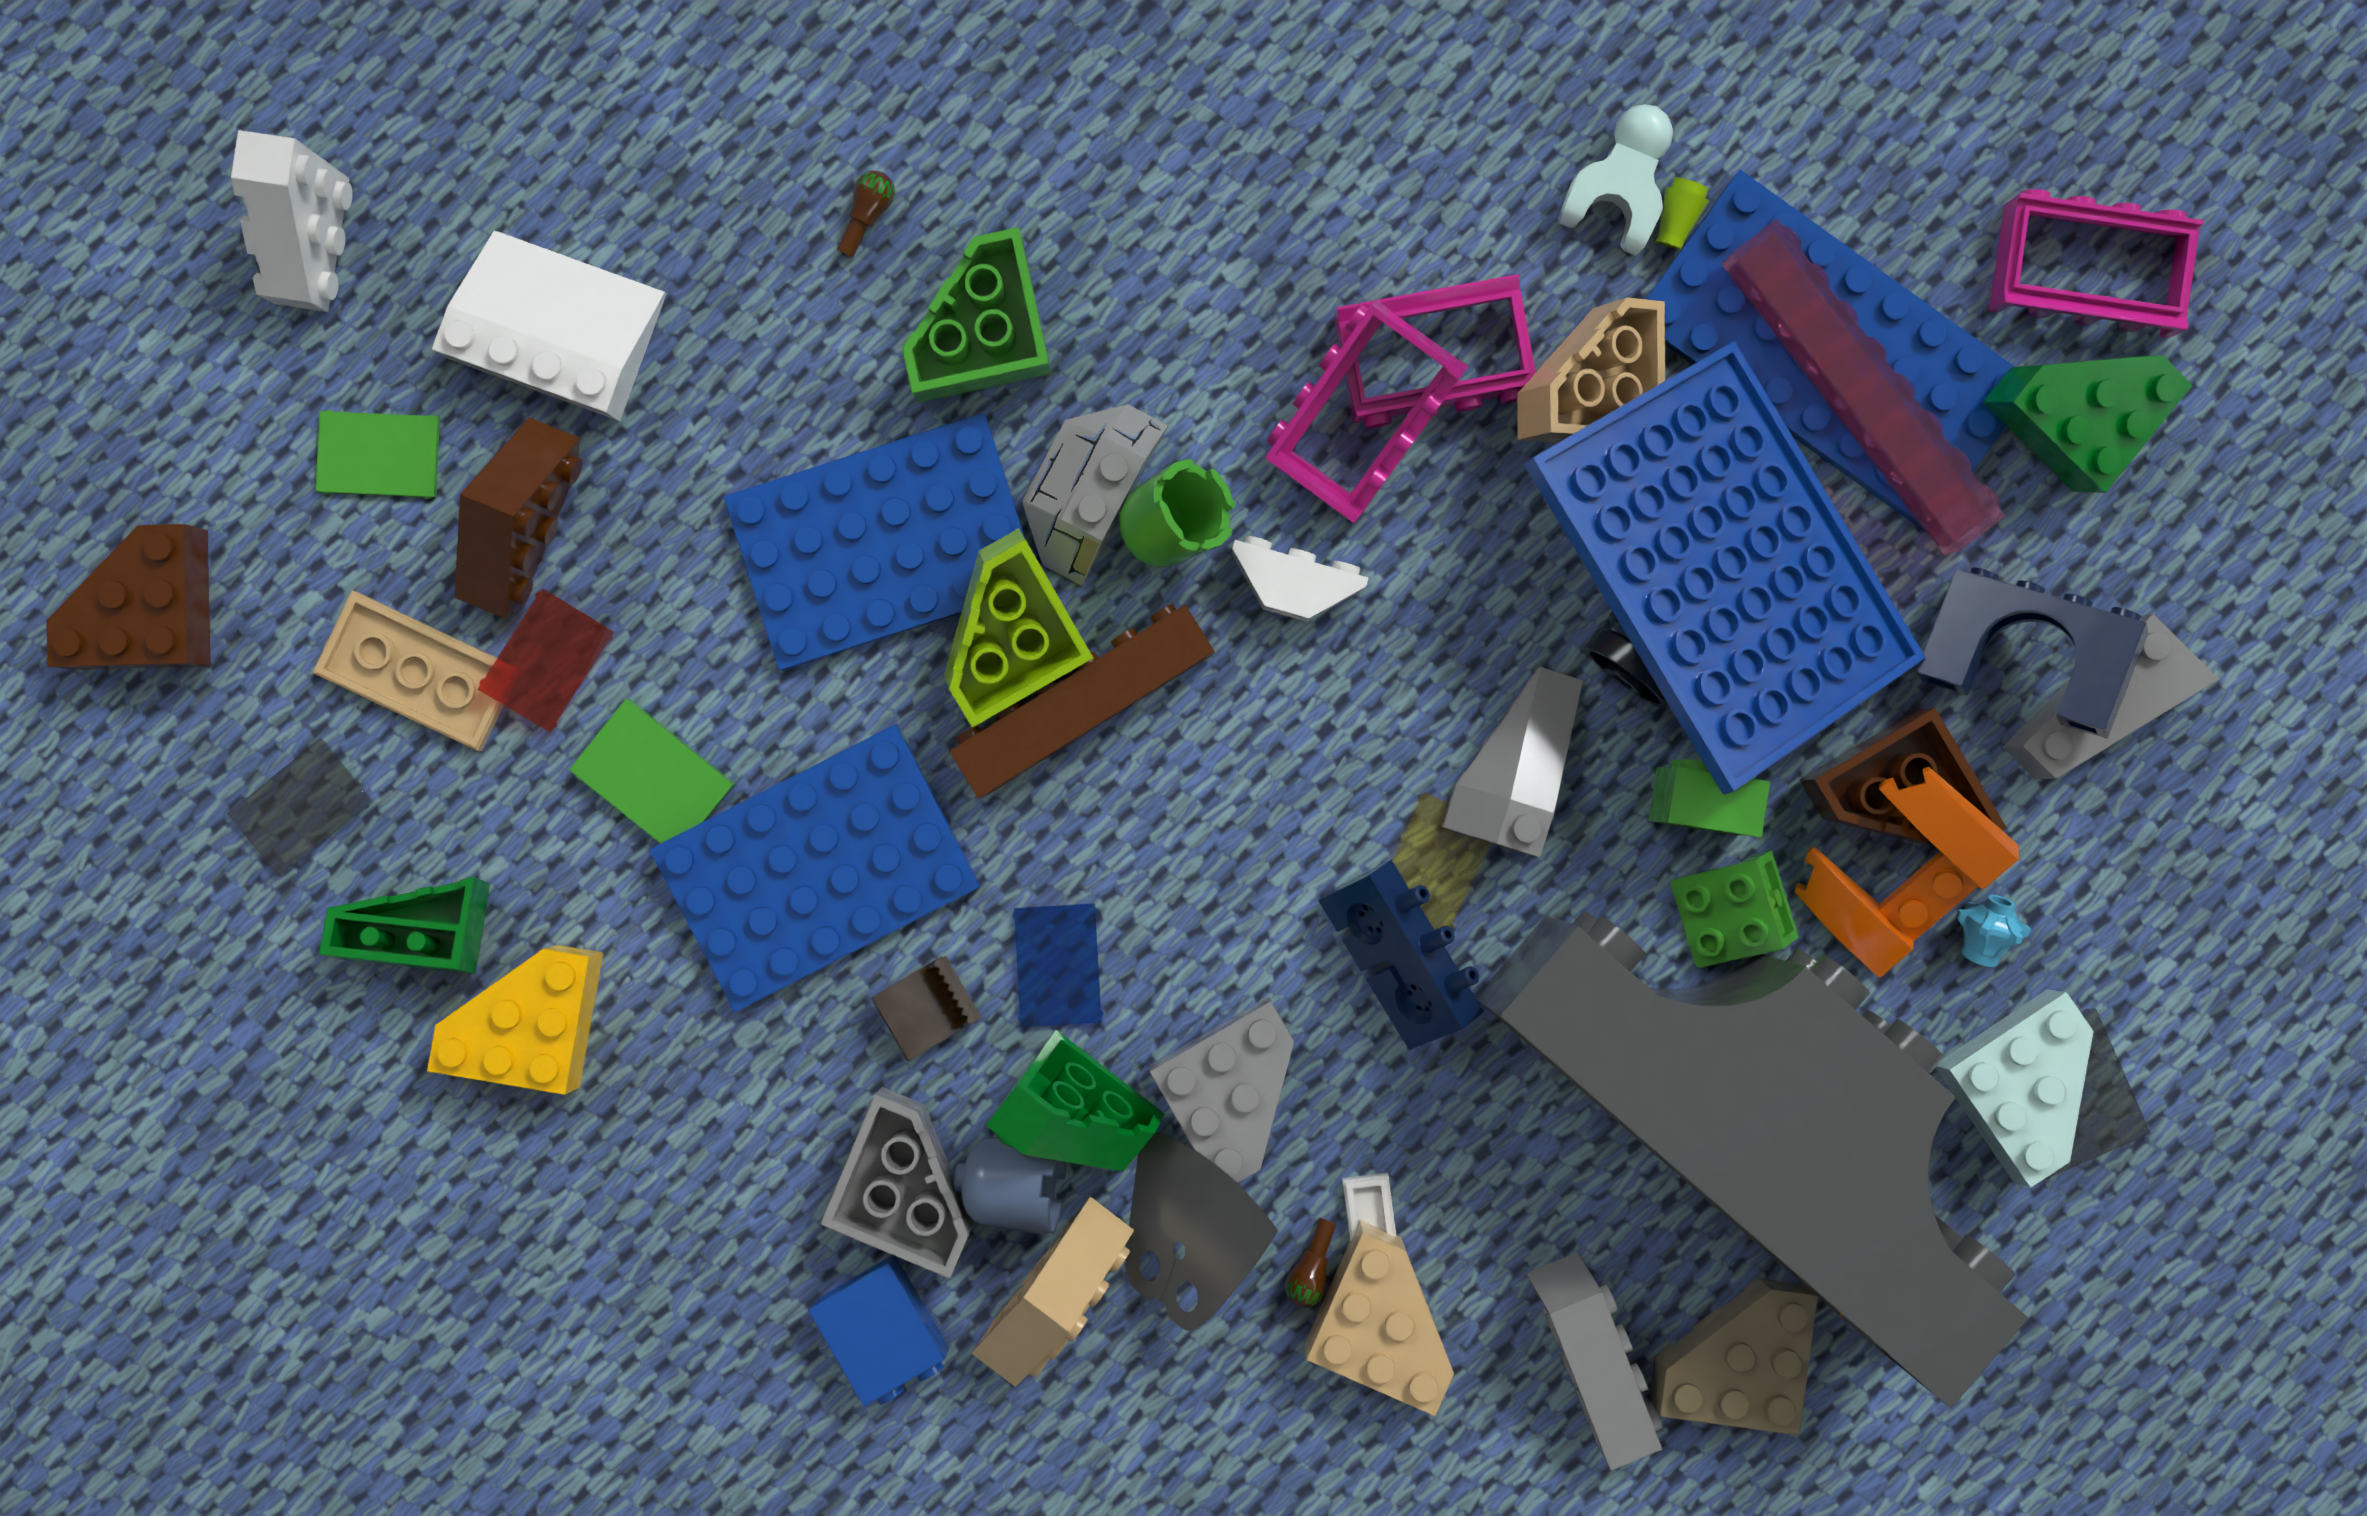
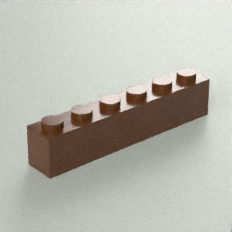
[949,603,1215,799]

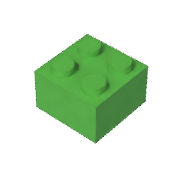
[1649,759,1770,838]

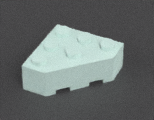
[1935,989,2094,1188]

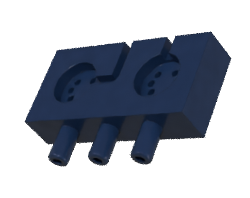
[1318,859,1484,1050]

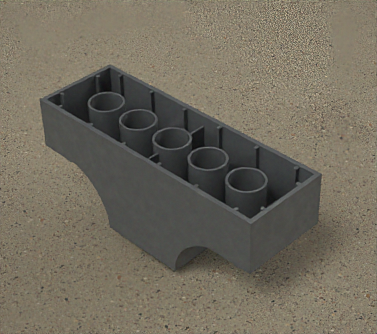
[1475,910,2029,1408]

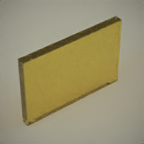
[1392,792,1490,929]

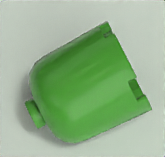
[1119,459,1235,568]

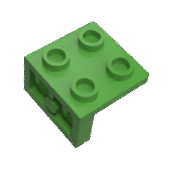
[1671,850,1799,967]

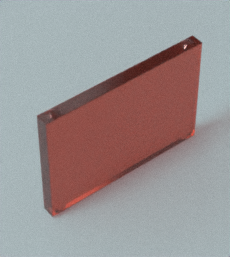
[478,588,614,732]

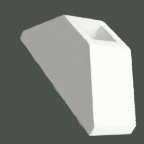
[1232,536,1368,622]

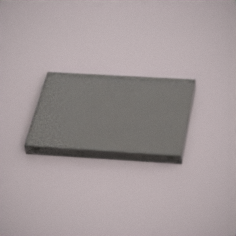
[227,739,373,876]

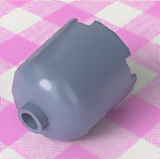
[954,1137,1066,1235]

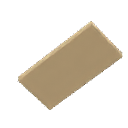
[313,590,521,751]

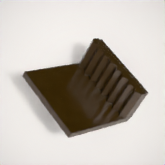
[871,956,982,1062]

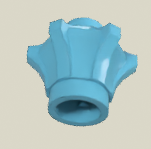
[1956,895,2031,967]

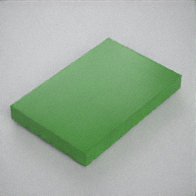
[569,698,736,844]

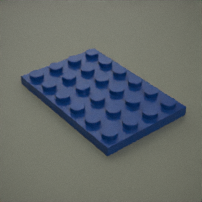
[723,412,1026,671]
[649,723,981,1012]

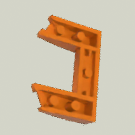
[1794,767,2019,978]

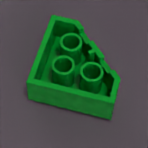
[1982,355,2193,493]
[986,1030,1165,1172]

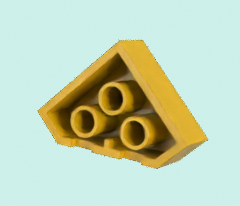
[427,945,603,1095]

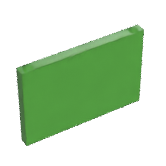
[316,410,440,499]

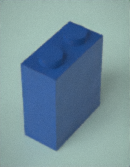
[808,1255,949,1407]

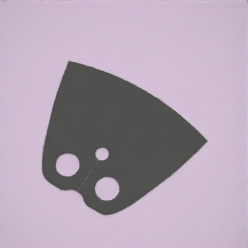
[1126,1131,1278,1331]

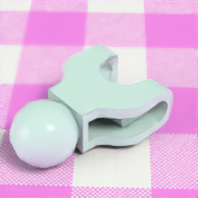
[1558,104,1673,256]

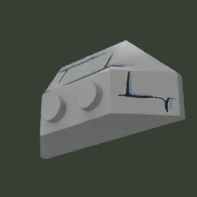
[1022,404,1168,587]

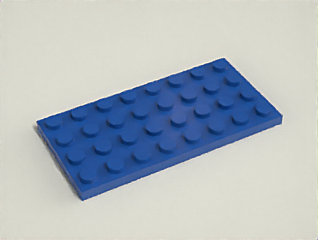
[1646,169,2015,532]

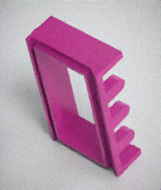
[1989,189,2204,338]
[1334,274,1536,428]
[1265,300,1469,523]

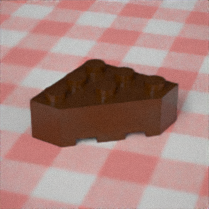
[455,417,583,619]
[46,524,211,670]
[1799,708,2007,848]

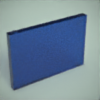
[1012,903,1103,1027]

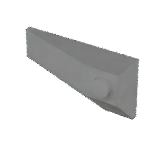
[1441,667,1583,857]

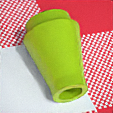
[1655,177,1709,250]

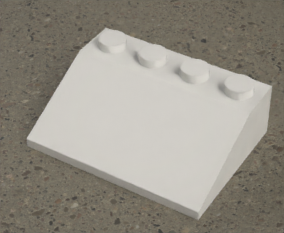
[432,230,667,421]

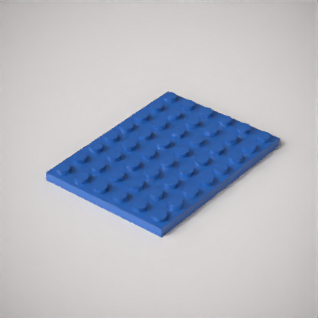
[1524,341,1926,795]

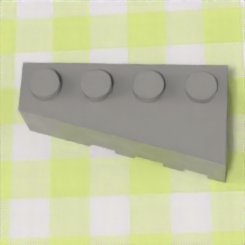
[2003,614,2219,779]
[1527,1253,1663,1471]

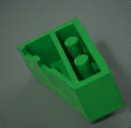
[319,877,490,974]

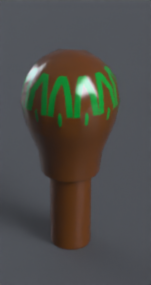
[837,170,895,258]
[1285,1218,1336,1308]

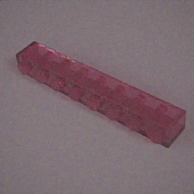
[1721,219,2005,555]

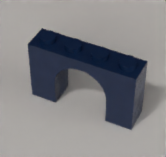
[1916,567,2149,739]

